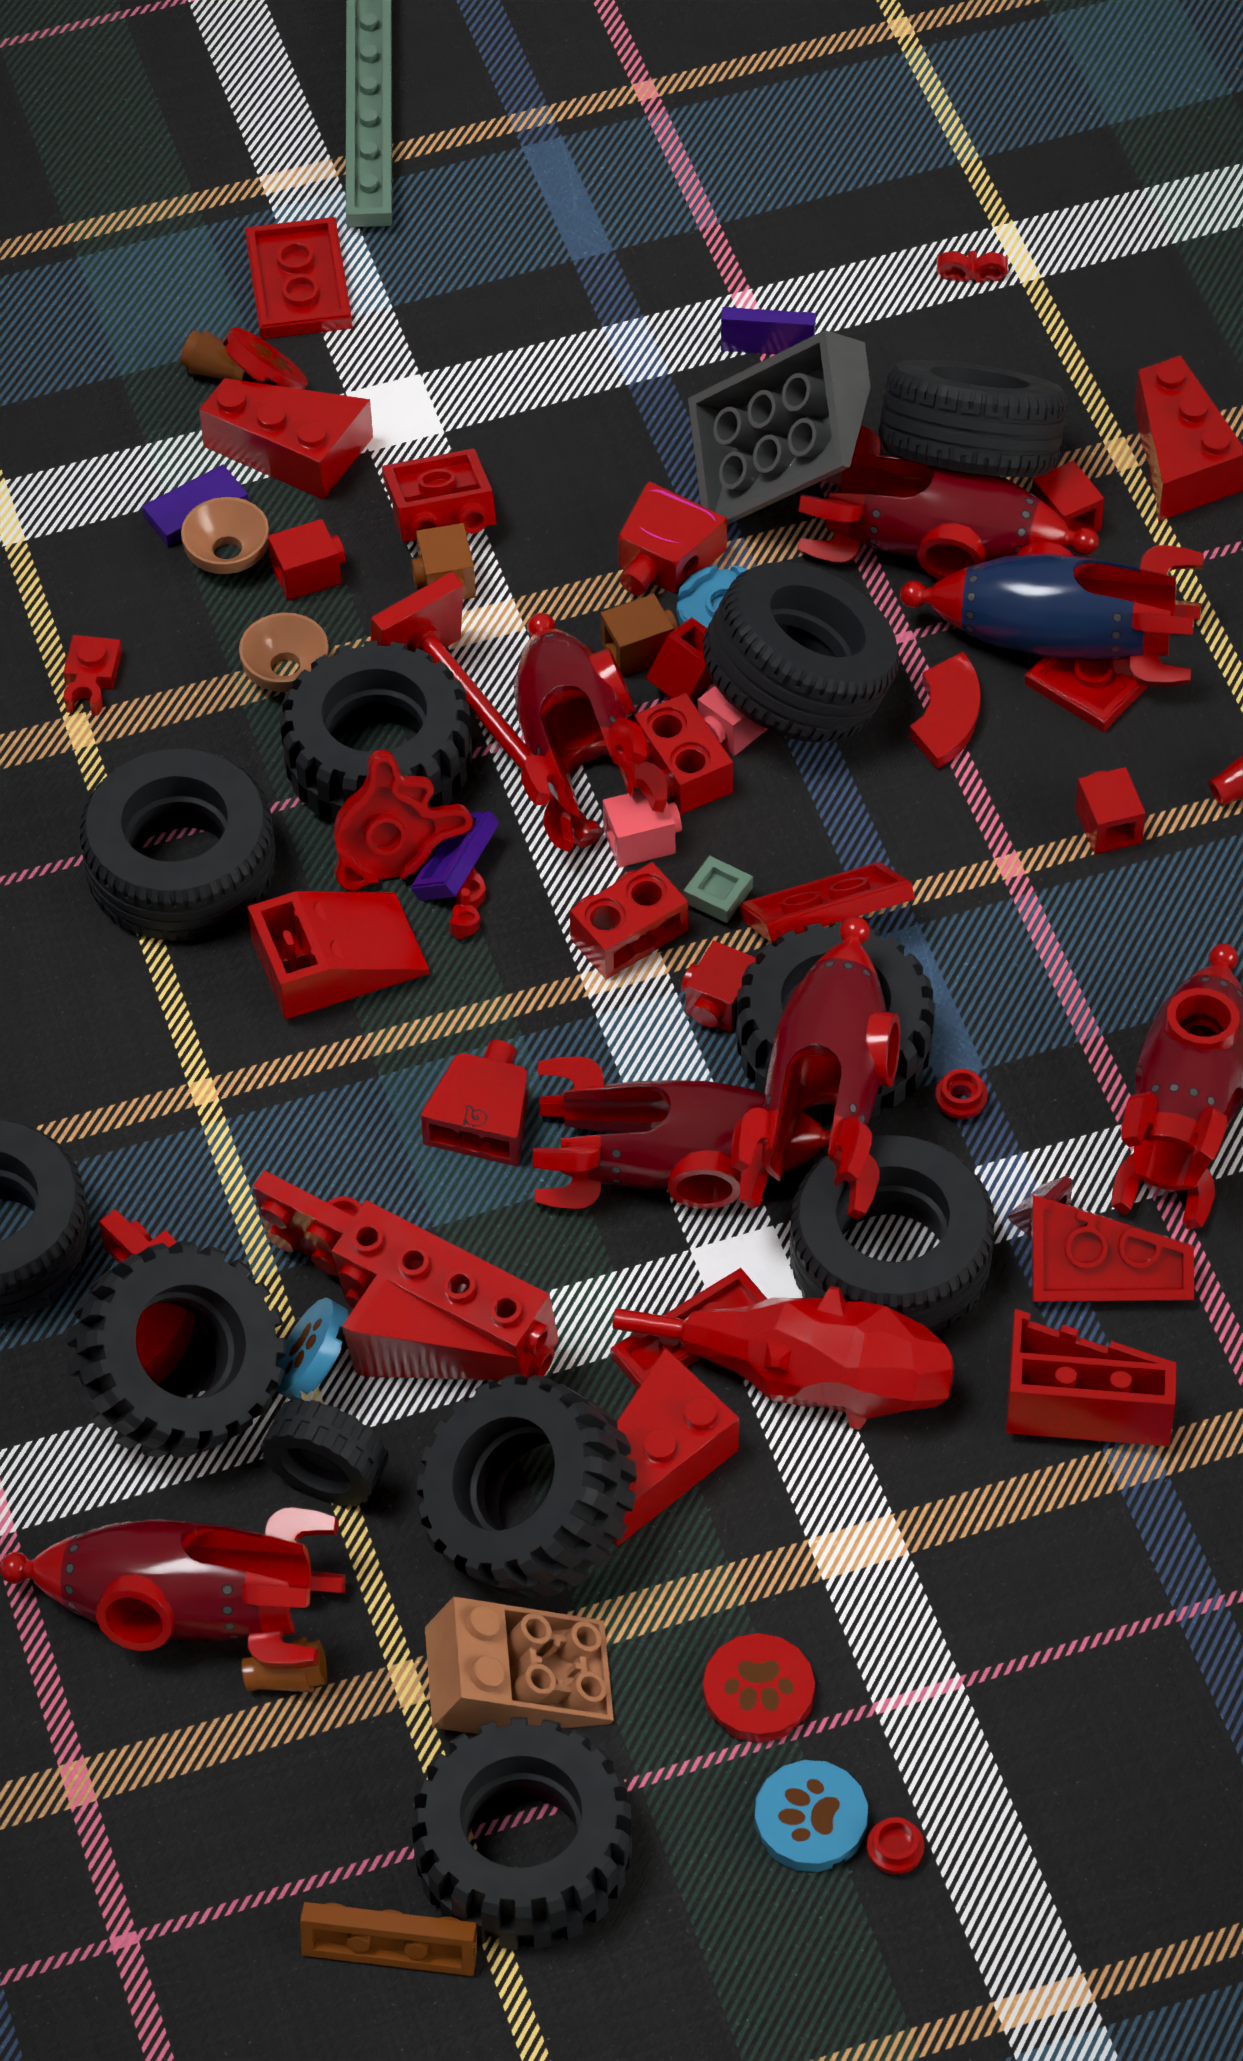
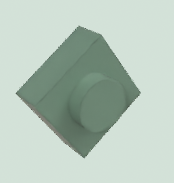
[683,855,753,923]

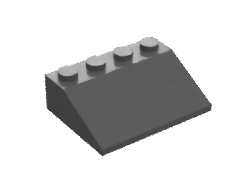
[688,330,871,525]

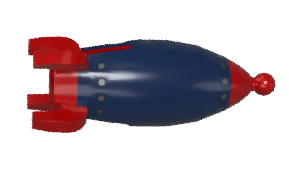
[900,541,1204,687]

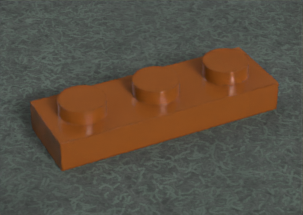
[300,1902,477,1976]

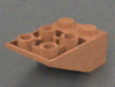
[425,1596,614,1734]

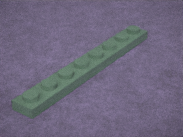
[346,0,392,227]

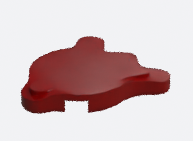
[334,750,473,891]

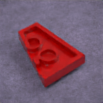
[1031,1193,1194,1302]

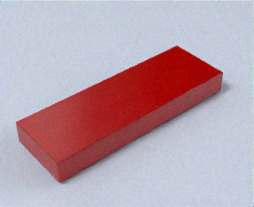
[610,1267,767,1390]

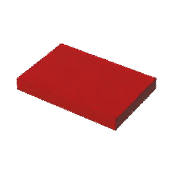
[245,217,353,339]
[740,862,915,942]

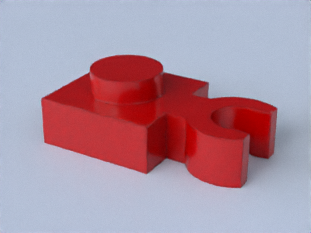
[63,635,122,716]

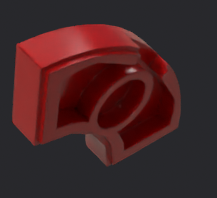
[909,652,980,769]

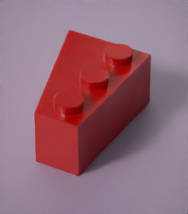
[199,378,373,500]
[1006,1309,1176,1447]
[612,1348,739,1547]

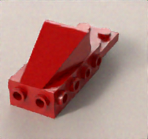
[253,1170,559,1380]

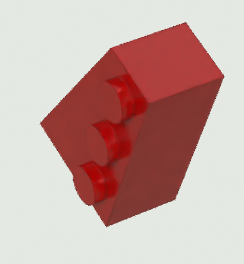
[1134,355,1243,521]

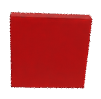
[1025,658,1163,733]

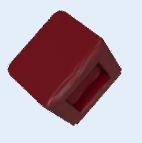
[1008,1175,1073,1238]

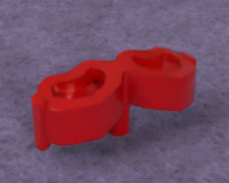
[936,251,1009,283]
[449,867,486,939]

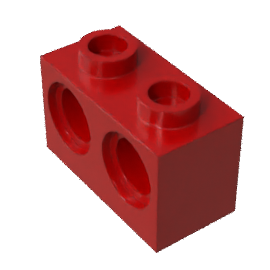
[634,693,733,815]
[570,862,688,980]

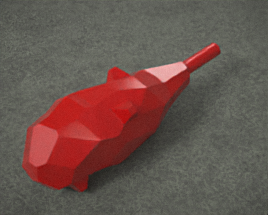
[612,1286,955,1430]

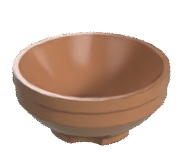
[181,497,270,574]
[239,612,329,692]

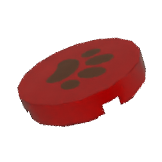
[222,327,308,390]
[703,1633,815,1743]

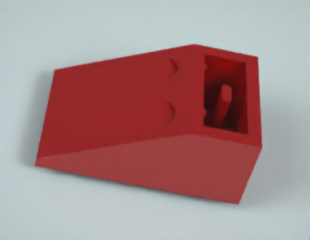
[248,891,430,1020]

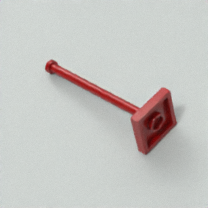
[371,572,602,849]

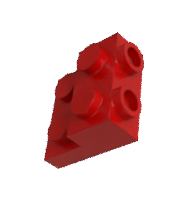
[382,448,497,542]

